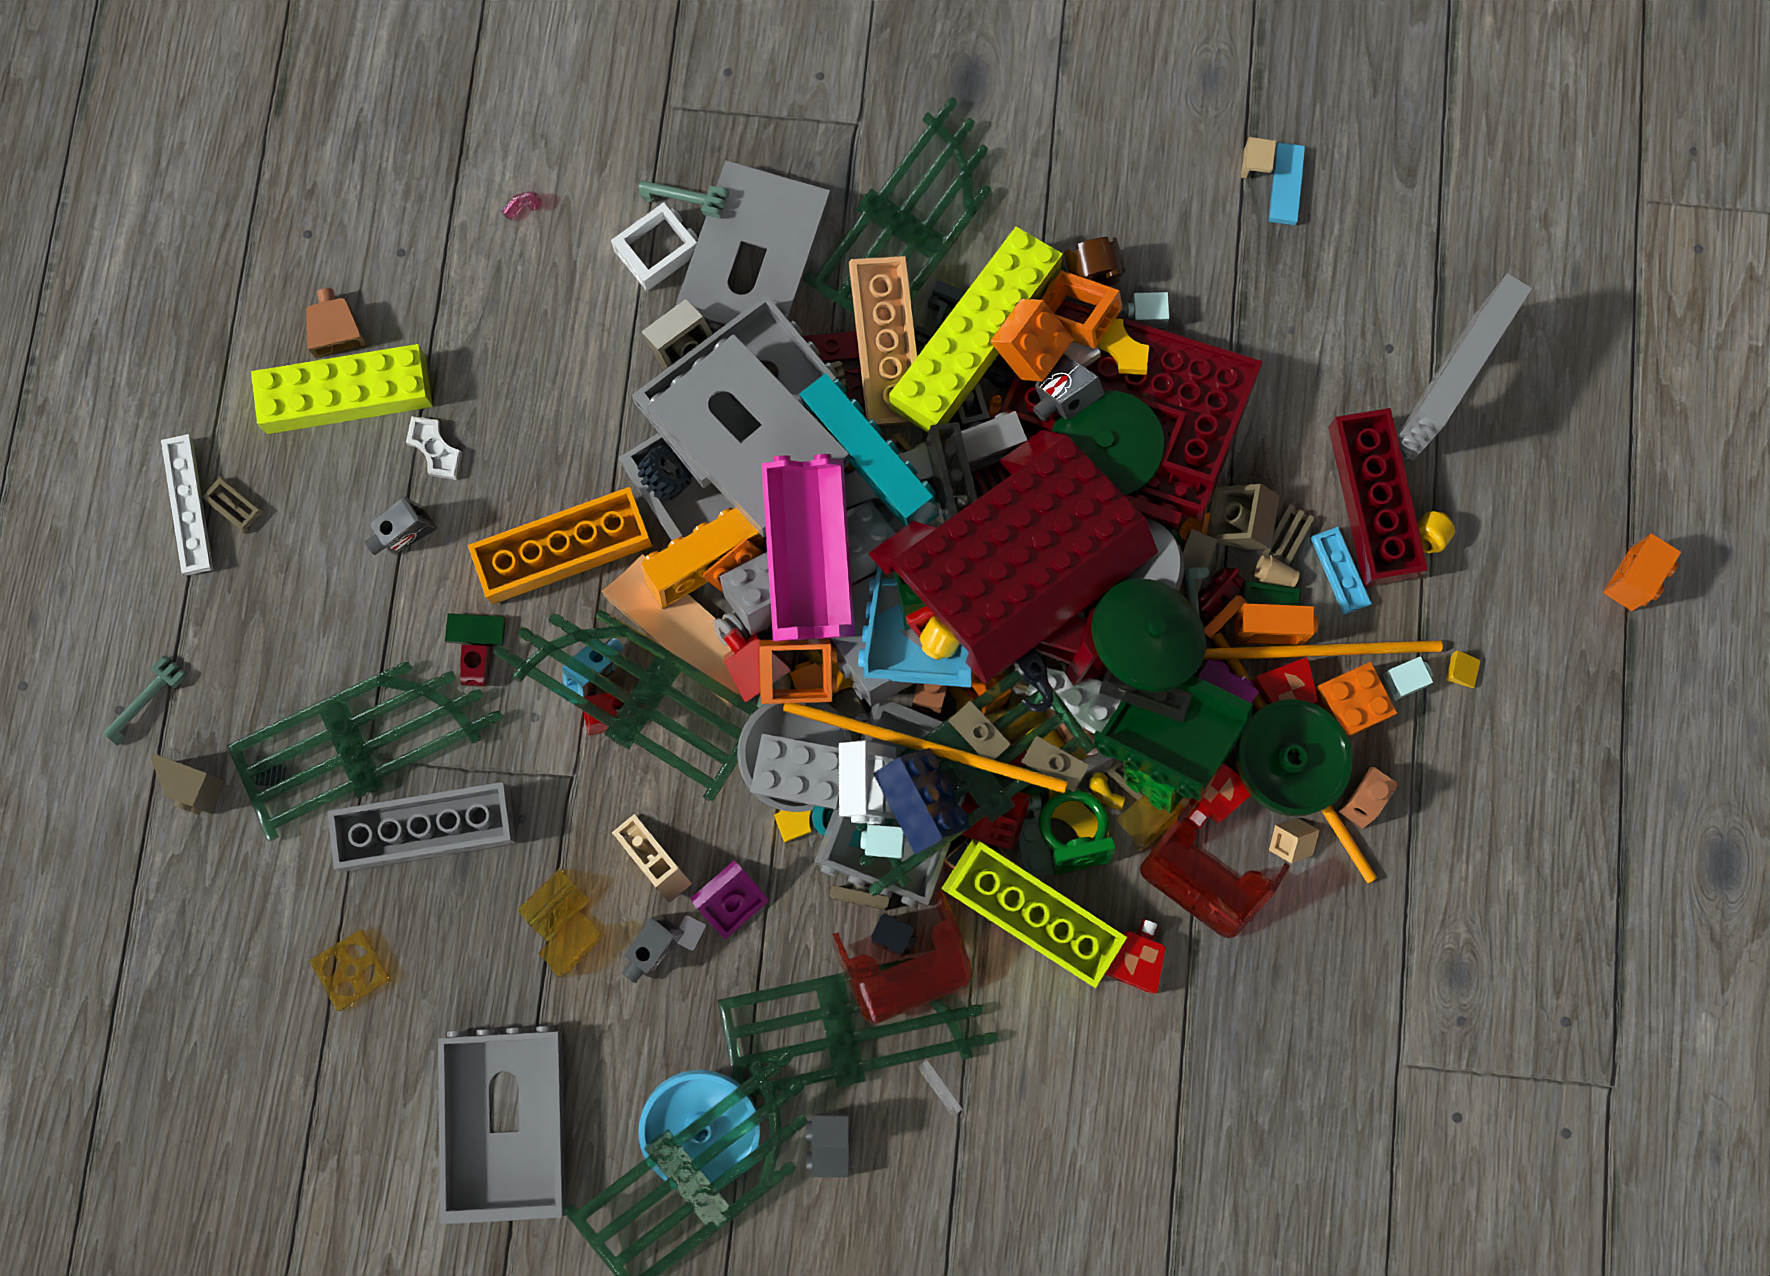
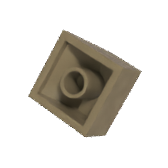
[1207,484,1280,550]
[150,753,226,815]

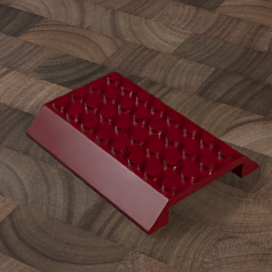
[869,430,1158,684]

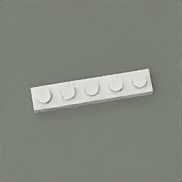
[161,434,213,576]

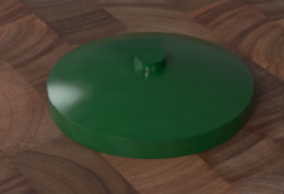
[1052,390,1164,497]
[1092,578,1206,692]
[1236,699,1352,817]

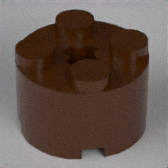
[1064,237,1126,286]

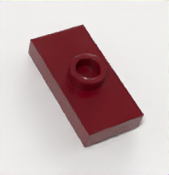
[803,331,860,364]

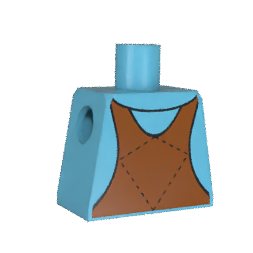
[562,637,624,702]

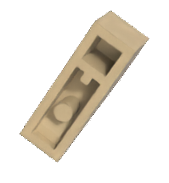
[612,814,692,903]

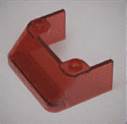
[1140,798,1290,938]
[832,890,972,1024]

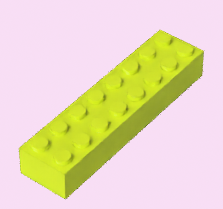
[889,226,1063,438]

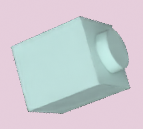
[1127,292,1169,329]
[1383,656,1433,701]
[861,825,906,859]

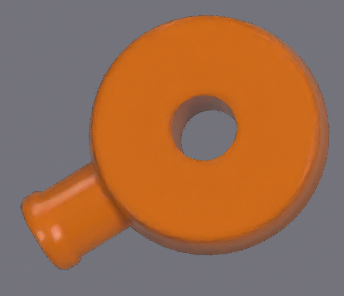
[988,395,1002,420]

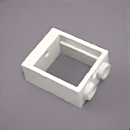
[611,202,698,291]
[839,741,896,825]

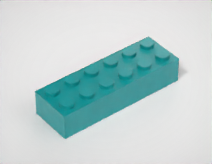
[799,373,939,527]

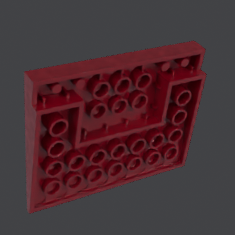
[1000,300,1263,521]

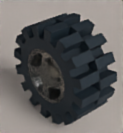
[638,445,693,500]

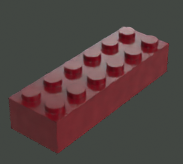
[1328,408,1428,587]

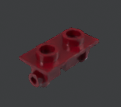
[1198,567,1245,622]

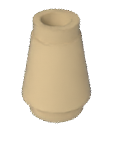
[1254,555,1300,587]

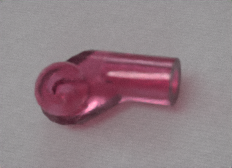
[501,191,542,220]

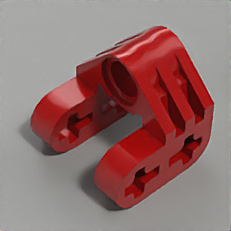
[961,777,1030,849]

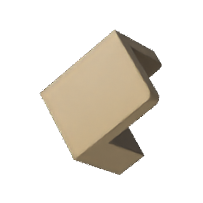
[1241,137,1276,179]
[1269,818,1319,863]

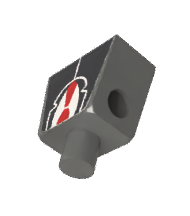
[1033,353,1105,421]
[365,497,437,555]
[622,915,685,983]

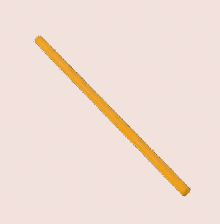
[1211,632,1378,884]
[1203,640,1443,660]
[783,703,1068,793]

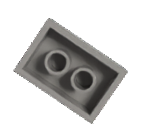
[750,734,839,810]

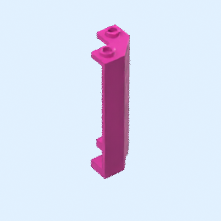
[761,454,855,641]

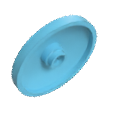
[639,1070,760,1191]

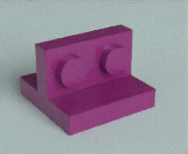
[690,860,769,939]

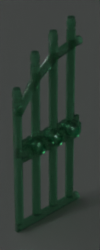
[803,97,991,315]
[493,609,759,802]
[227,661,503,841]
[855,669,1096,896]
[717,958,999,1098]
[563,1051,808,1276]

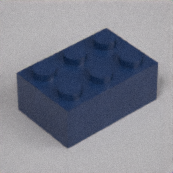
[873,748,971,854]

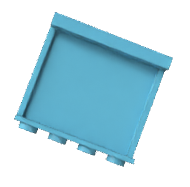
[858,567,973,687]

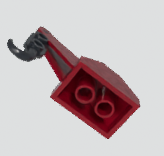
[1013,605,1111,713]

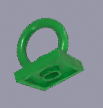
[1039,790,1115,876]

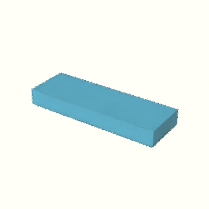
[1268,143,1305,225]
[1311,526,1372,615]

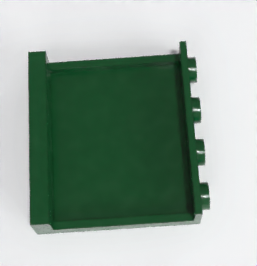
[1094,675,1253,801]

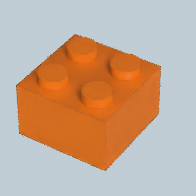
[990,299,1074,382]
[1603,533,1681,611]
[1315,662,1397,738]

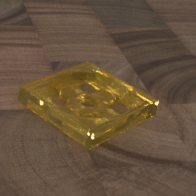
[309,929,391,1012]

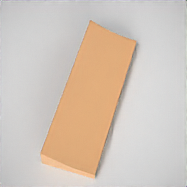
[849,256,918,427]
[601,554,741,708]

